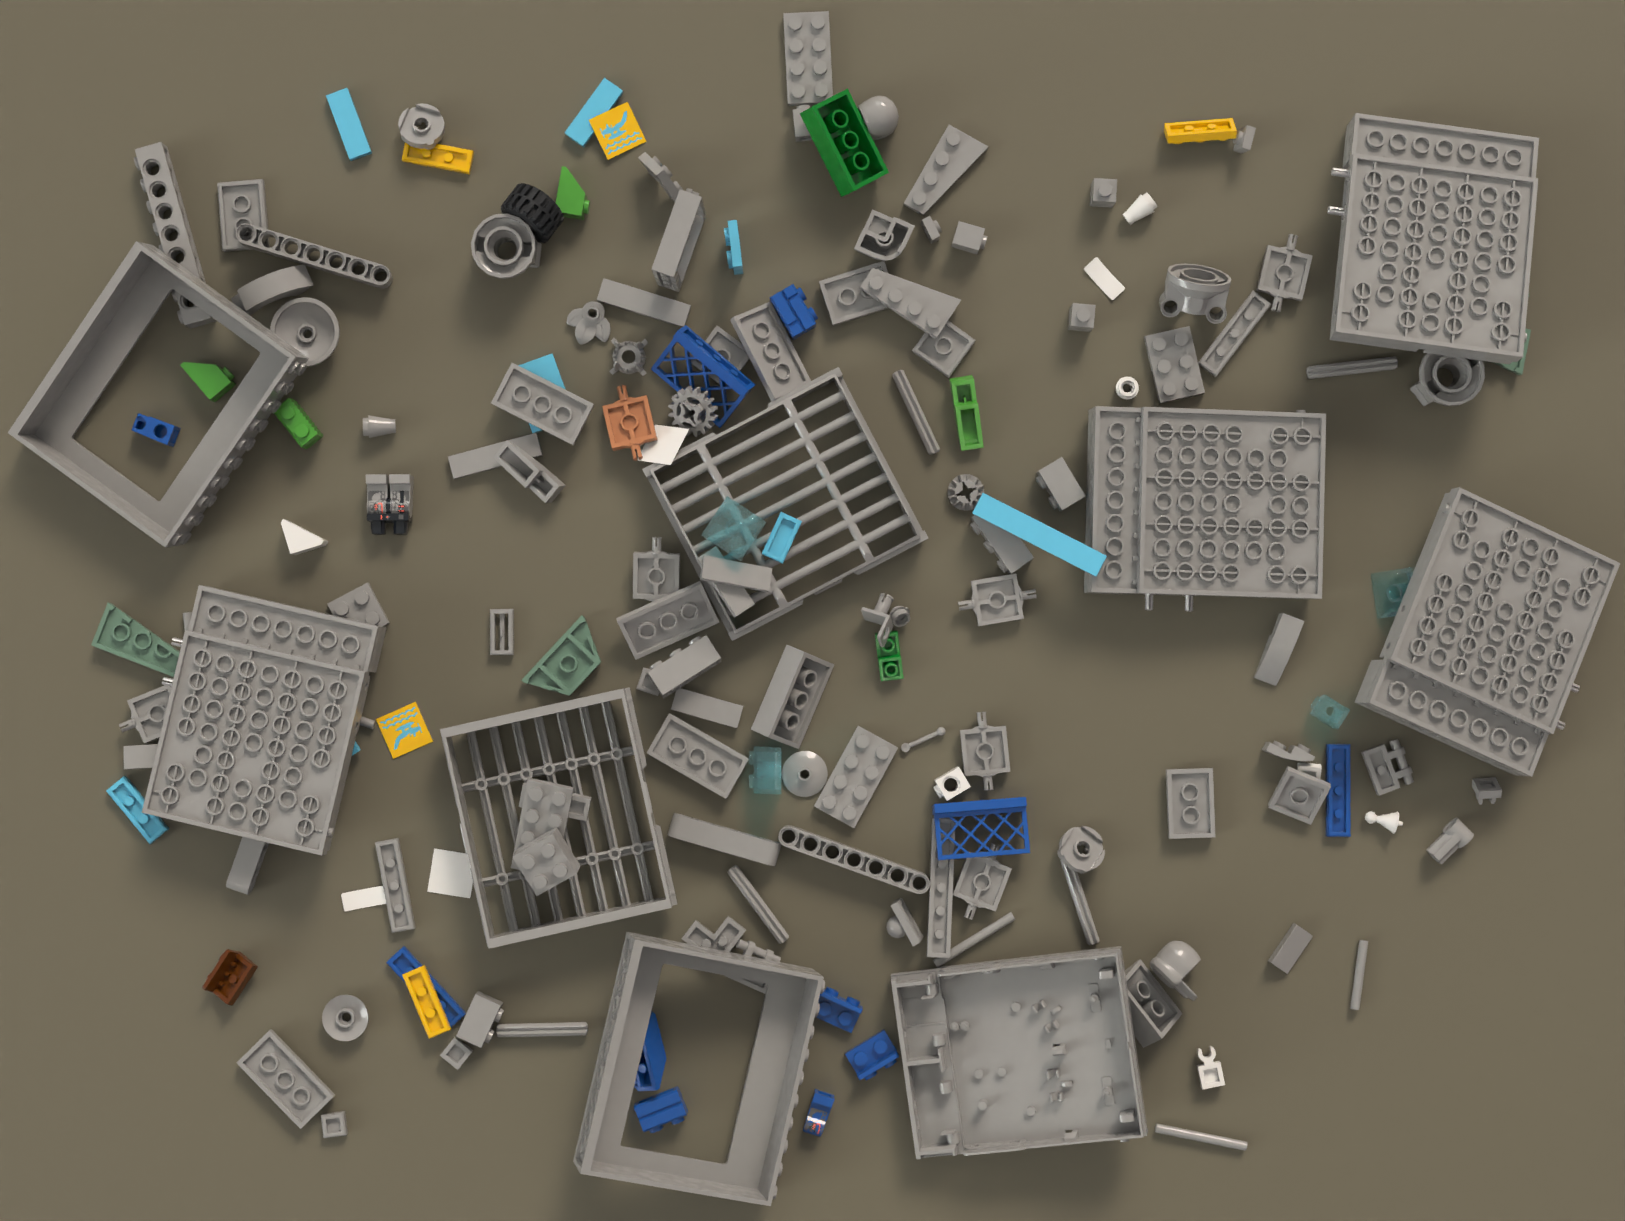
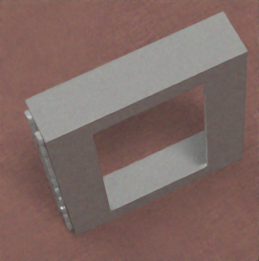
[8,241,309,547]
[573,932,825,1206]

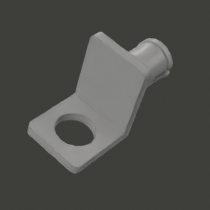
[861,593,894,647]

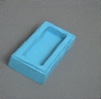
[762,512,802,564]

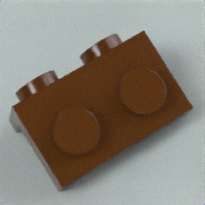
[202,949,258,1006]

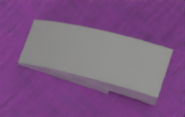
[493,440,566,503]
[1254,613,1304,686]

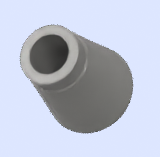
[363,415,396,438]

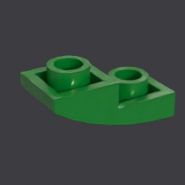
[874,630,904,682]

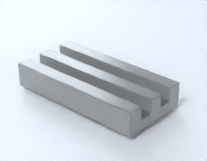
[490,609,514,655]

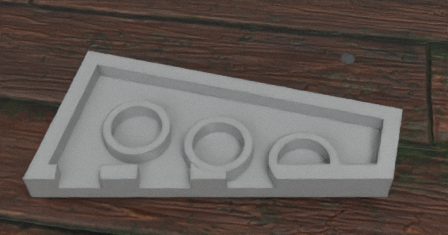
[903,124,988,216]

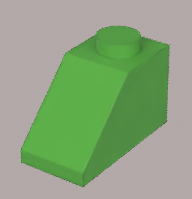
[556,166,590,220]
[180,362,236,402]

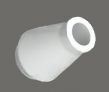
[1122,192,1158,225]

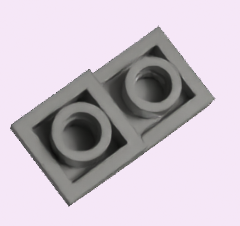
[1262,740,1315,761]
[123,744,158,770]

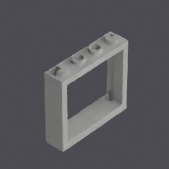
[651,188,706,292]

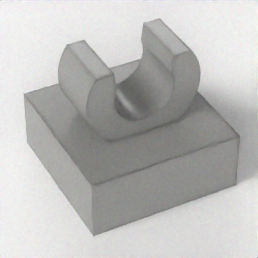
[1472,777,1502,805]

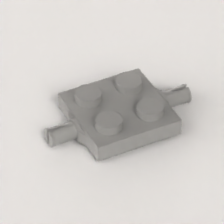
[1256,234,1313,312]
[633,537,680,602]
[958,573,1037,626]
[119,685,171,743]
[960,711,1010,790]
[953,843,1012,920]

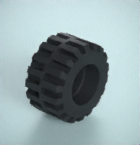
[501,183,564,243]

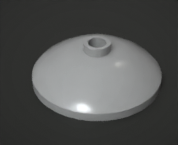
[270,297,340,367]

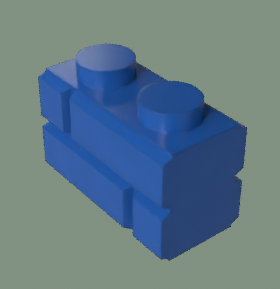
[770,284,818,340]
[634,1086,688,1133]

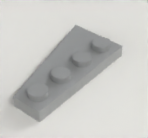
[859,268,961,339]

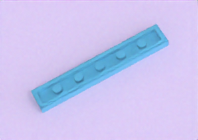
[972,493,1107,577]

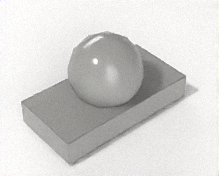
[886,898,924,946]

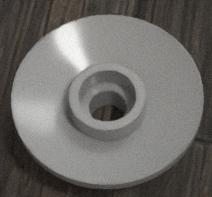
[782,751,828,797]
[322,995,369,1041]

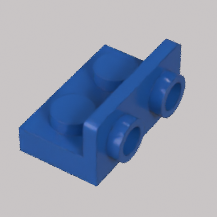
[816,987,863,1033]
[845,1029,899,1080]

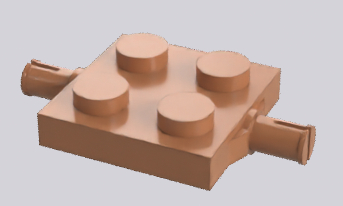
[602,385,658,461]

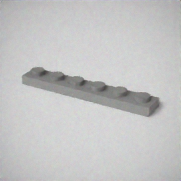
[926,818,956,958]

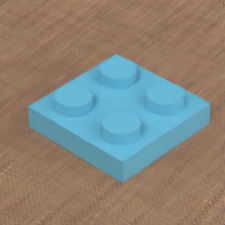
[724,220,743,275]

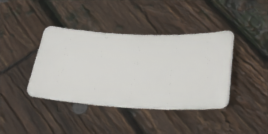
[1084,257,1125,300]
[341,886,386,911]

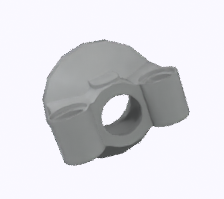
[471,213,542,279]
[1159,263,1232,324]
[1410,353,1485,407]

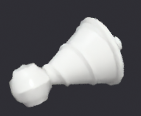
[1365,811,1403,834]

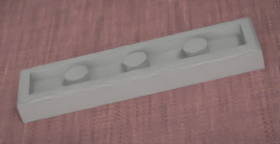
[597,278,691,327]
[1198,290,1271,377]
[448,433,543,479]
[375,838,416,933]

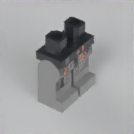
[366,474,414,535]

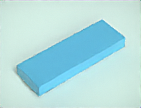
[565,77,624,148]
[326,88,372,161]
[106,776,169,844]

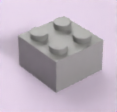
[512,827,580,896]

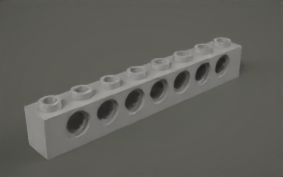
[134,142,217,329]

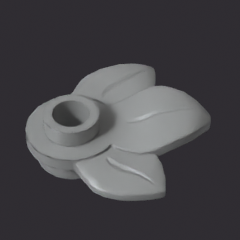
[566,301,611,345]

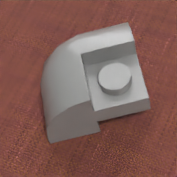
[854,209,915,261]

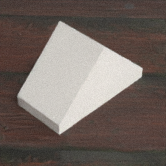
[281,519,328,555]

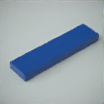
[1326,744,1351,837]
[386,946,466,1027]

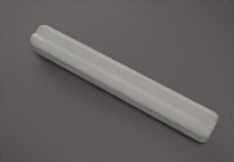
[1306,356,1398,379]
[892,370,940,455]
[1060,859,1100,945]
[727,865,789,944]
[496,1022,588,1037]

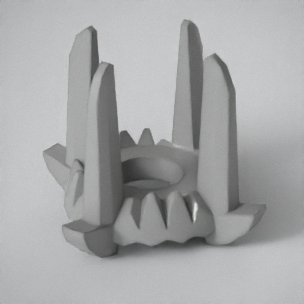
[609,338,648,376]

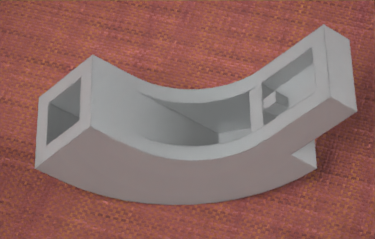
[231,264,314,316]

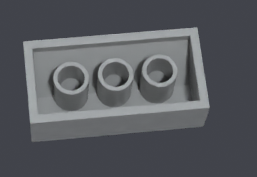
[751,645,834,749]

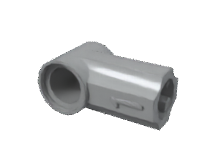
[1426,817,1474,865]

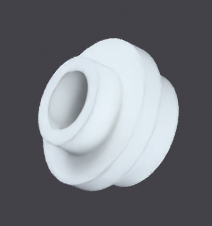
[1115,377,1139,400]

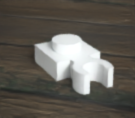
[1196,1046,1225,1090]

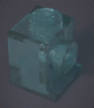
[1310,695,1350,729]

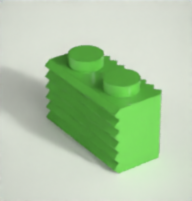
[274,398,323,449]

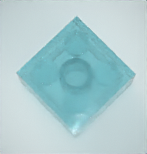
[701,496,767,562]

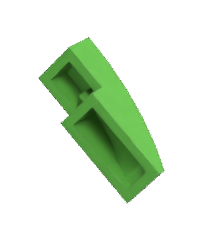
[949,375,984,451]

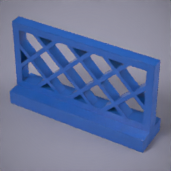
[651,325,756,428]
[932,797,1030,860]

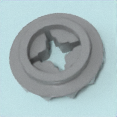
[948,474,984,511]

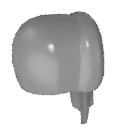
[857,96,899,140]
[1150,941,1201,1001]

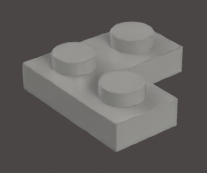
[638,152,683,202]
[681,916,746,952]

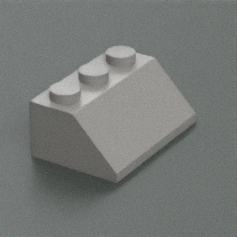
[1125,959,1182,1048]

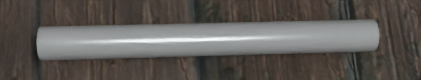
[933,912,1016,968]
[1155,1123,1248,1151]

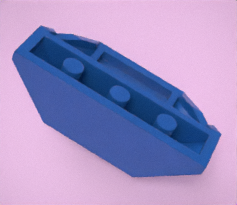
[635,1011,667,1092]

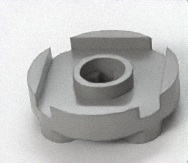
[398,103,445,150]
[1057,826,1105,874]

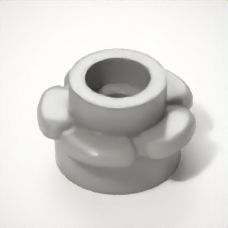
[889,606,910,627]

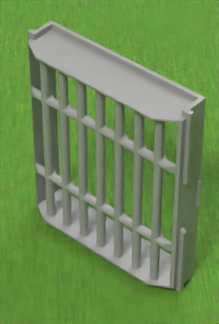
[642,367,929,641]
[440,687,678,949]

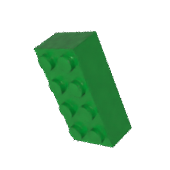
[800,89,889,197]

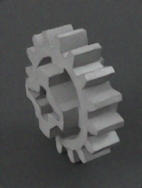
[668,386,718,437]

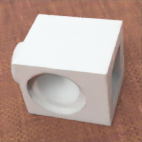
[933,766,971,801]

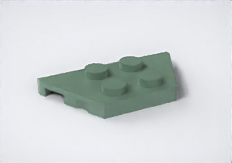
[521,615,601,696]

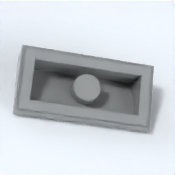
[1268,923,1313,974]

